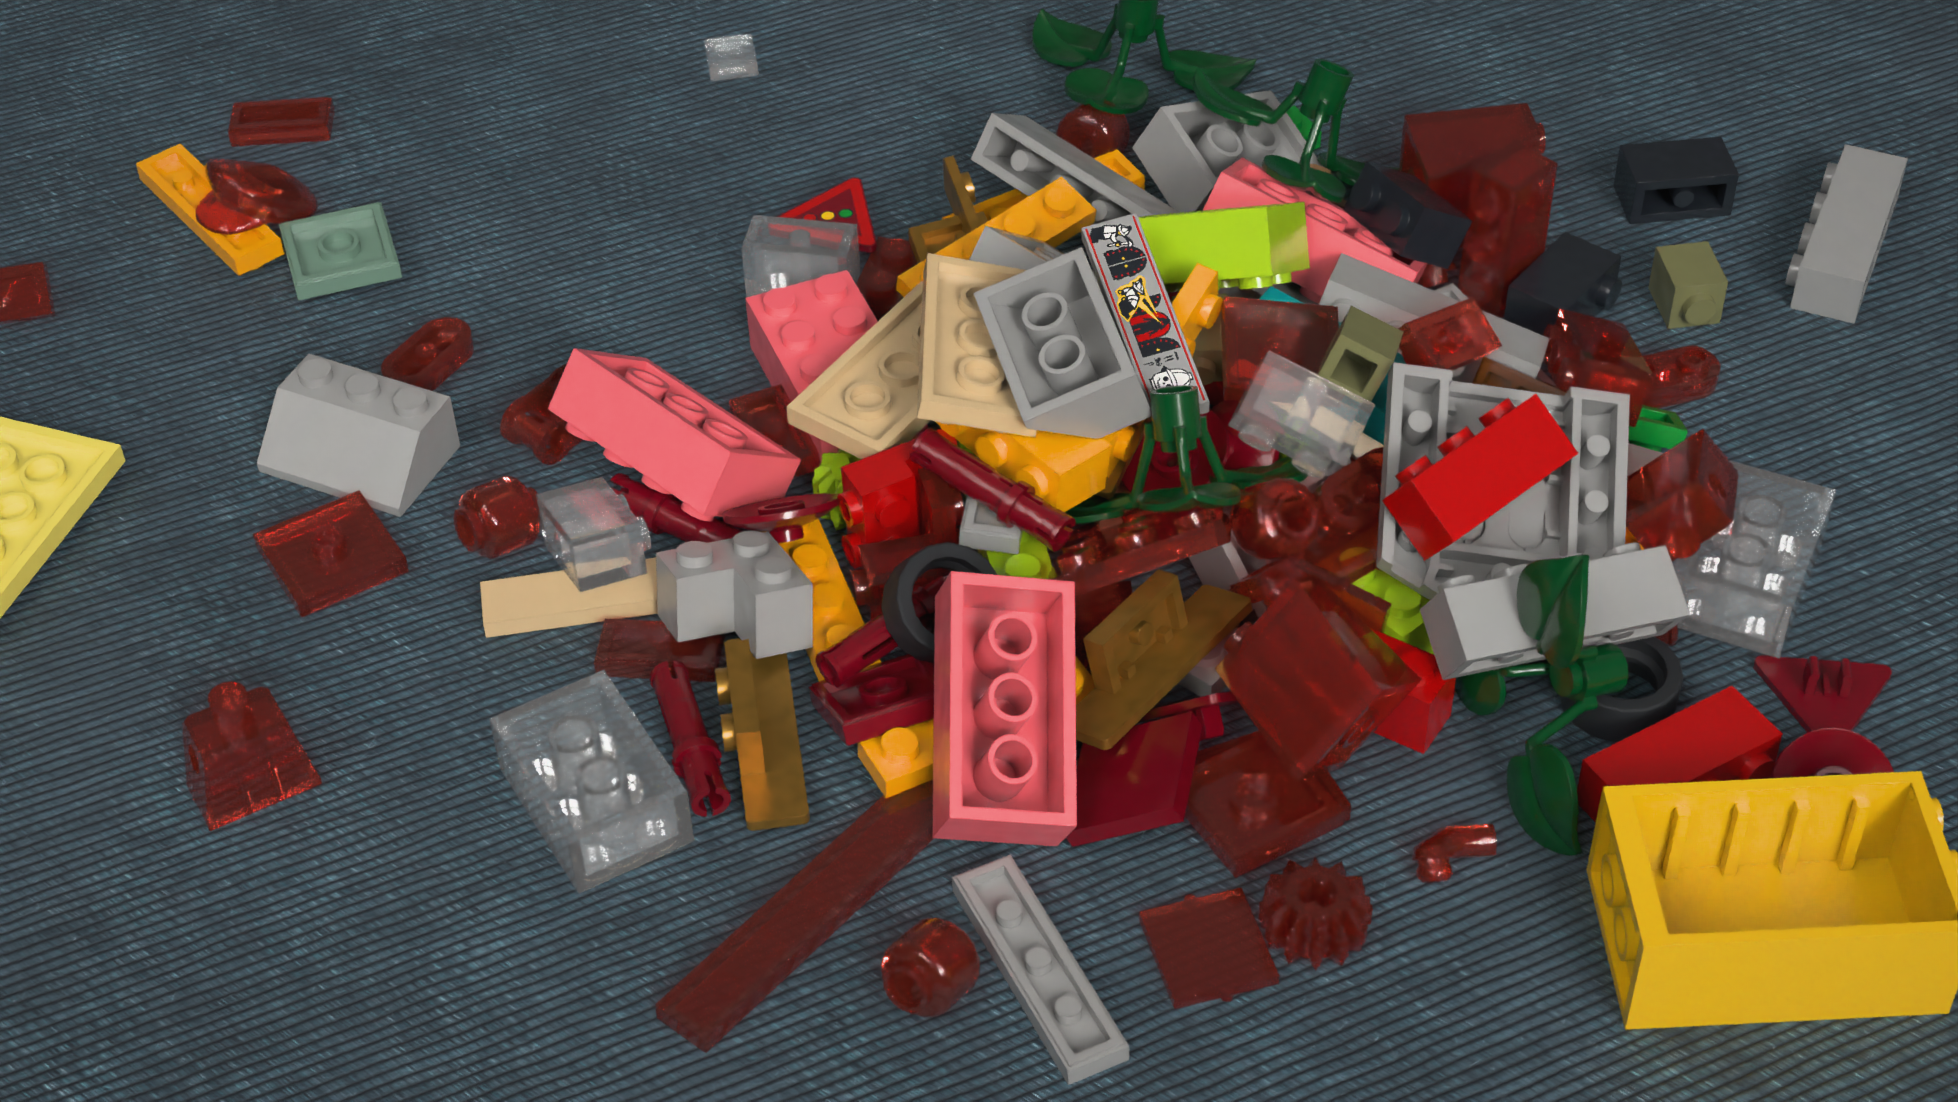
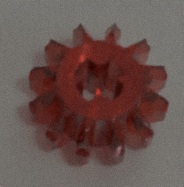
[1258,855,1373,971]

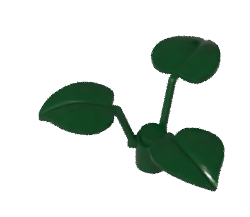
[1032,0,1256,114]
[1193,59,1407,203]
[1065,385,1312,524]
[1455,554,1628,856]

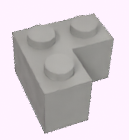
[656,531,813,659]

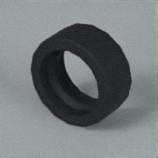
[881,542,998,663]
[1560,637,1683,743]

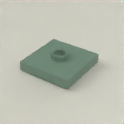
[279,202,402,301]

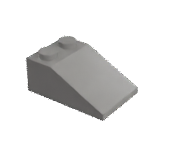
[1132,90,1323,213]

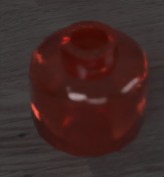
[1056,100,1130,158]
[453,475,544,559]
[1230,478,1320,560]
[881,917,980,1018]

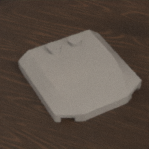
[1376,362,1630,600]

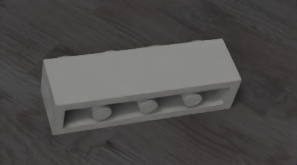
[1785,144,1908,324]
[1317,253,1550,383]
[1420,542,1690,680]

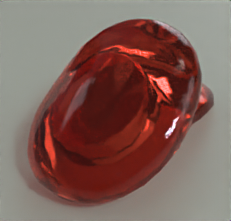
[195,158,318,235]

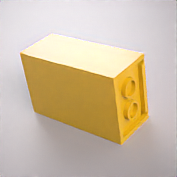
[1586,771,1958,1030]

